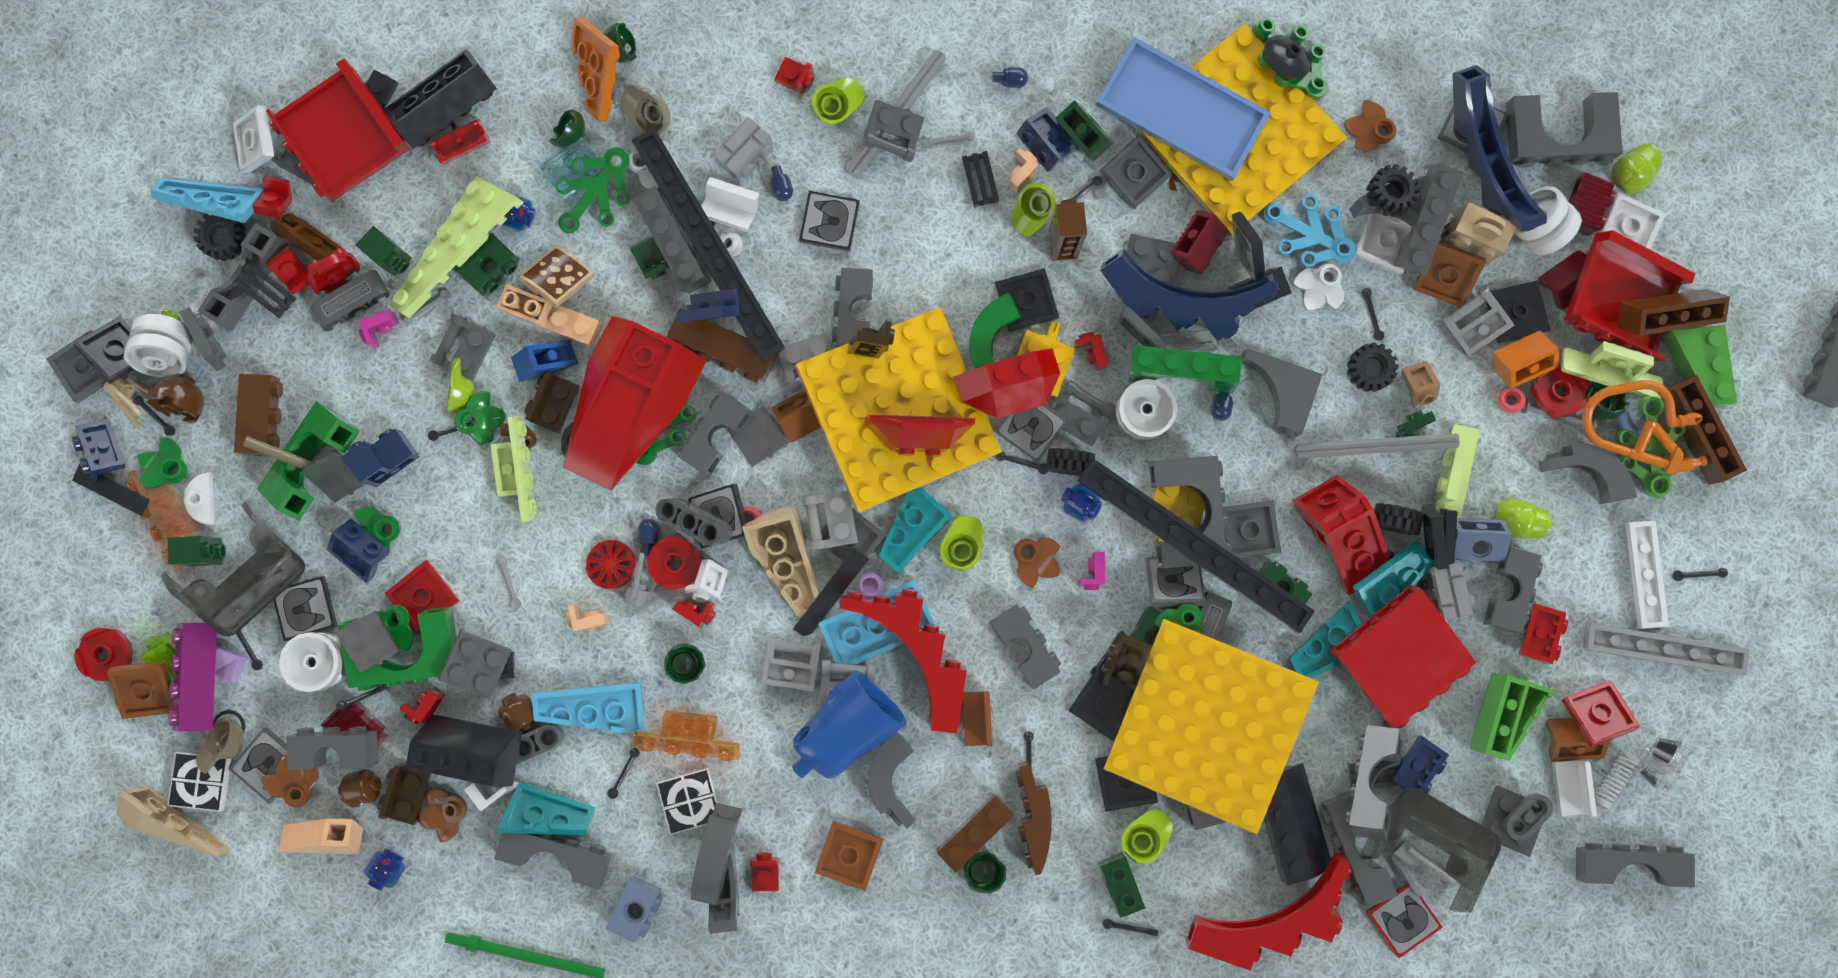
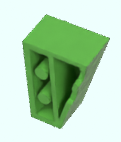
[1661,325,1737,408]
[1469,672,1555,761]

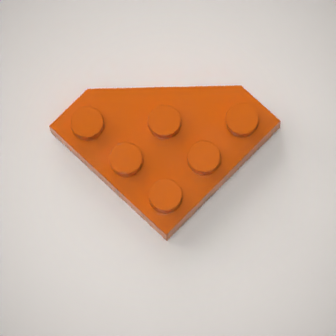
[571,17,620,121]

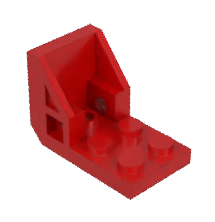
[1292,475,1391,596]

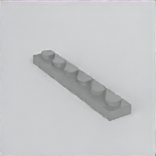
[1583,623,1750,676]

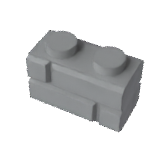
[713,117,773,181]
[1425,562,1475,620]

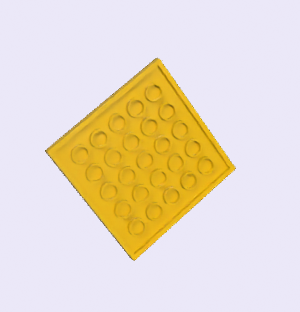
[1133,23,1347,236]
[795,307,1002,513]
[1104,619,1319,834]

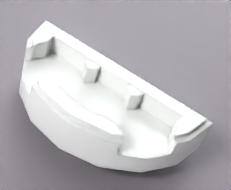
[184,472,214,525]

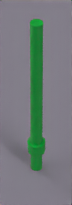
[445,932,606,978]

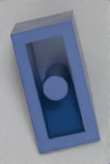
[511,340,578,382]

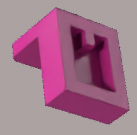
[359,310,399,349]
[1077,552,1106,590]

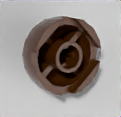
[145,374,204,424]

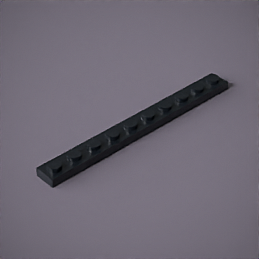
[631,128,785,362]
[1077,458,1315,633]

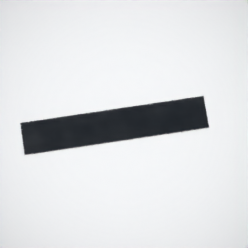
[72,464,150,516]
[793,548,869,636]

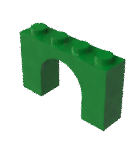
[1128,345,1242,394]
[257,401,360,521]
[337,606,457,691]

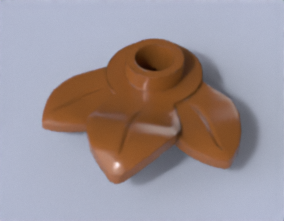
[1344,100,1396,152]
[1014,538,1061,588]
[262,755,319,807]
[418,788,468,842]

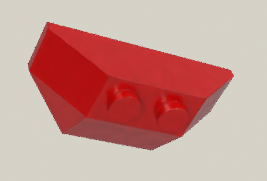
[953,348,1061,419]
[865,414,975,457]

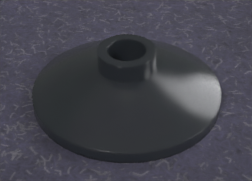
[1264,35,1311,80]

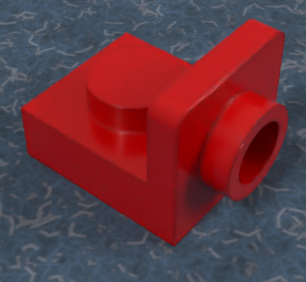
[774,57,815,94]
[253,176,292,219]
[266,247,309,294]
[1074,332,1108,370]
[672,599,717,627]
[399,689,446,724]
[750,852,779,892]

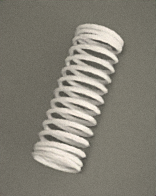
[1594,750,1640,811]

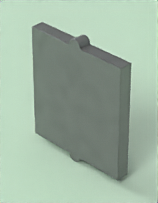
[728,405,789,467]
[301,449,365,503]
[335,610,400,672]

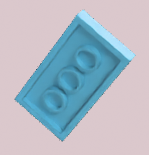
[818,580,935,665]

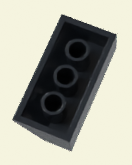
[384,49,497,149]
[405,714,522,787]
[1264,762,1331,885]

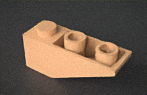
[278,819,364,854]

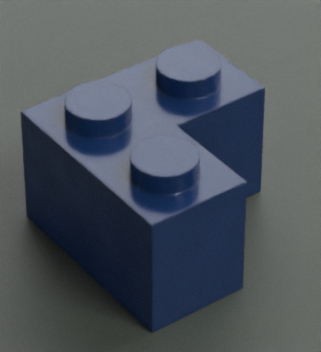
[342,429,420,487]

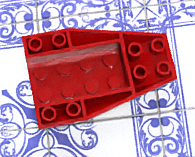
[563,316,707,491]

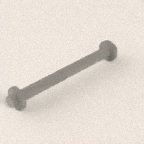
[1521,401,1599,430]

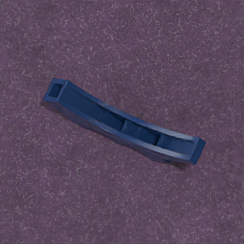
[1452,65,1547,232]
[1100,249,1279,341]

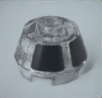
[1638,737,1691,792]

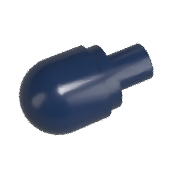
[992,67,1028,88]
[770,165,793,202]
[1211,392,1234,421]
[637,519,659,556]

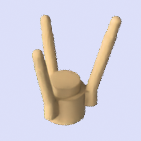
[104,377,150,428]

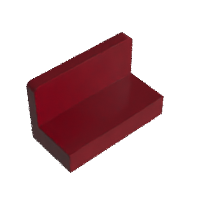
[1538,250,1587,311]

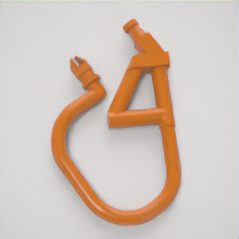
[1582,380,1707,475]

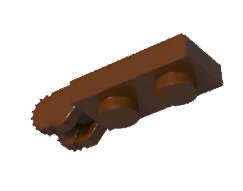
[270,213,342,261]

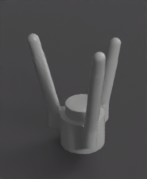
[623,553,673,607]
[1391,839,1457,897]

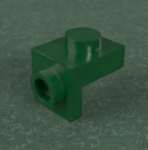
[629,236,669,279]
[1396,410,1436,437]

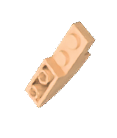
[496,284,603,347]

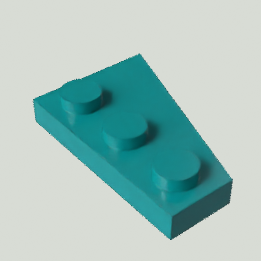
[879,487,952,574]
[1353,541,1432,618]
[1288,601,1361,678]
[497,782,595,835]

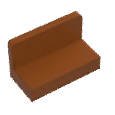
[771,390,821,443]
[962,691,992,746]
[1546,718,1611,761]

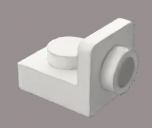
[685,559,728,603]

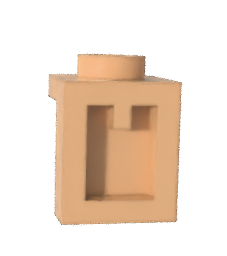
[1009,148,1039,194]
[566,604,610,632]

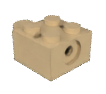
[1440,202,1516,264]

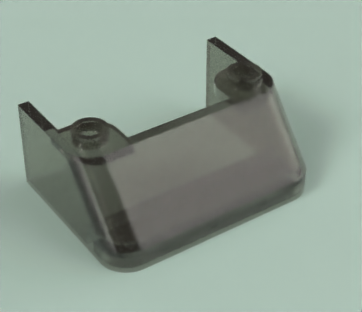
[161,502,305,636]
[1359,788,1501,913]

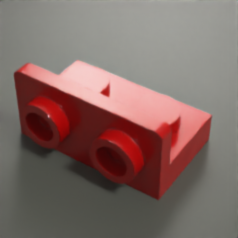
[1518,603,1568,665]

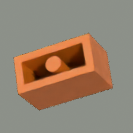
[1493,331,1559,389]

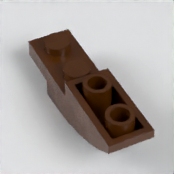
[1015,761,1052,875]

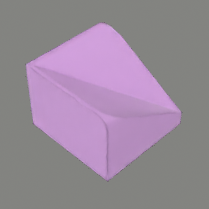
[215,648,248,682]

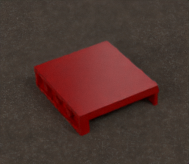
[266,58,410,202]
[1564,230,1696,361]
[1328,585,1477,729]

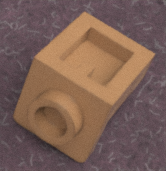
[1401,361,1440,407]

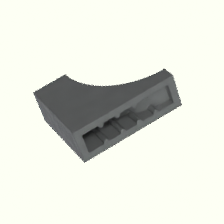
[1349,168,1455,237]
[1242,348,1323,439]

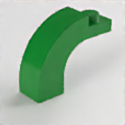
[969,293,1022,369]

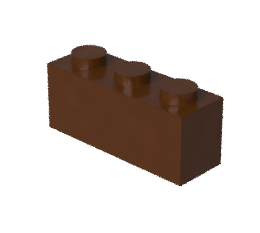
[234,374,283,456]
[936,793,1014,873]

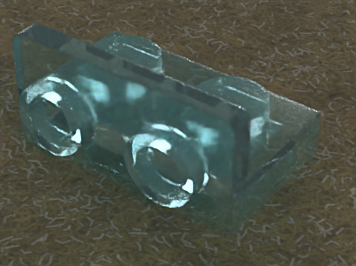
[539,137,603,199]

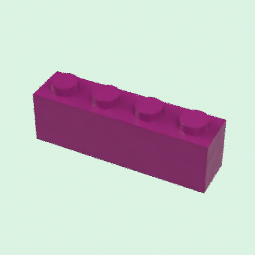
[168,623,217,732]

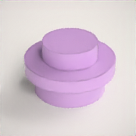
[857,573,884,599]

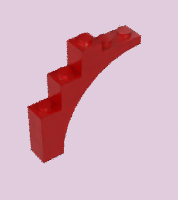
[839,588,967,734]
[1186,852,1351,971]

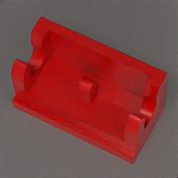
[430,118,491,165]

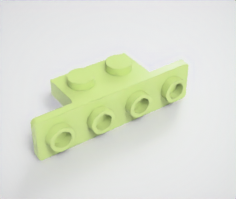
[1561,341,1663,399]
[491,414,537,523]
[1435,424,1479,518]

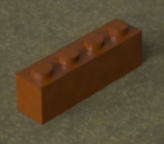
[1049,199,1087,261]
[1617,289,1730,336]
[667,308,778,384]
[1666,375,1747,485]

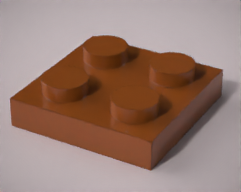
[1413,241,1486,307]
[107,661,173,719]
[815,820,884,891]

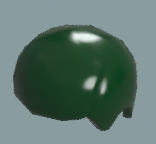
[604,23,637,63]
[549,109,585,149]
[1585,383,1630,420]
[664,643,706,684]
[964,852,1006,894]

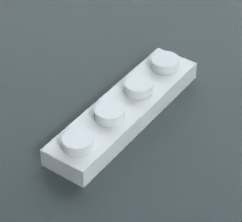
[1625,520,1669,629]

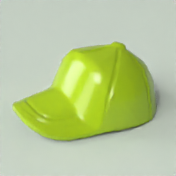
[811,78,865,124]
[1612,144,1662,194]
[1011,183,1057,237]
[447,358,474,413]
[1495,498,1552,539]
[940,516,983,571]
[1121,809,1173,864]

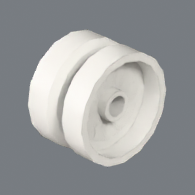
[1514,186,1582,255]
[123,314,193,378]
[1115,379,1178,441]
[279,632,346,692]

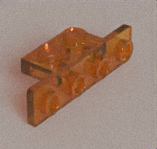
[125,470,196,571]
[632,710,741,761]

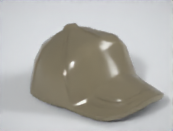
[621,85,671,135]
[196,717,244,774]

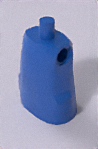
[792,670,907,779]

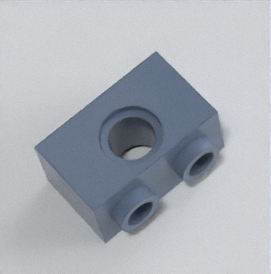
[1455,518,1512,562]
[605,875,663,943]

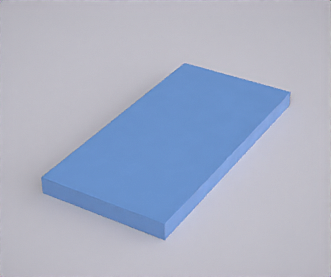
[1096,37,1271,181]

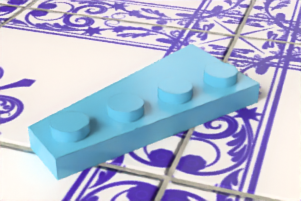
[150,178,264,223]
[531,682,645,736]

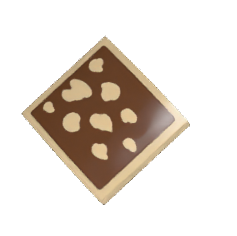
[518,245,594,309]

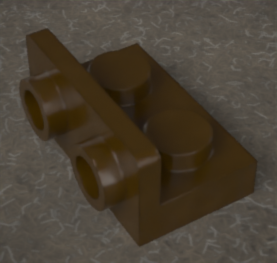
[847,319,895,359]
[525,371,580,434]
[1101,633,1152,686]
[377,764,432,825]

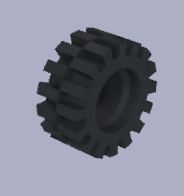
[1366,164,1420,217]
[193,214,247,261]
[1347,343,1399,392]
[1046,448,1096,476]
[1374,503,1424,536]

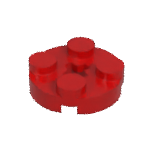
[307,248,360,295]
[1530,365,1588,419]
[647,536,701,590]
[74,628,133,681]

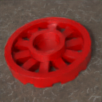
[586,540,636,590]

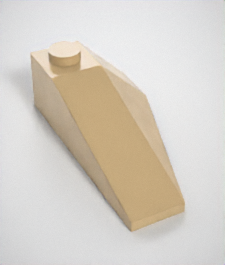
[742,505,820,618]
[116,786,231,857]

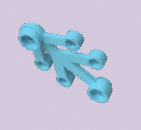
[1262,194,1356,268]

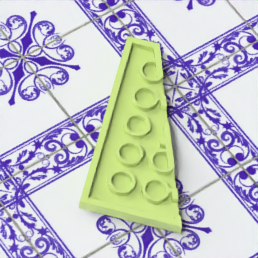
[389,177,524,318]

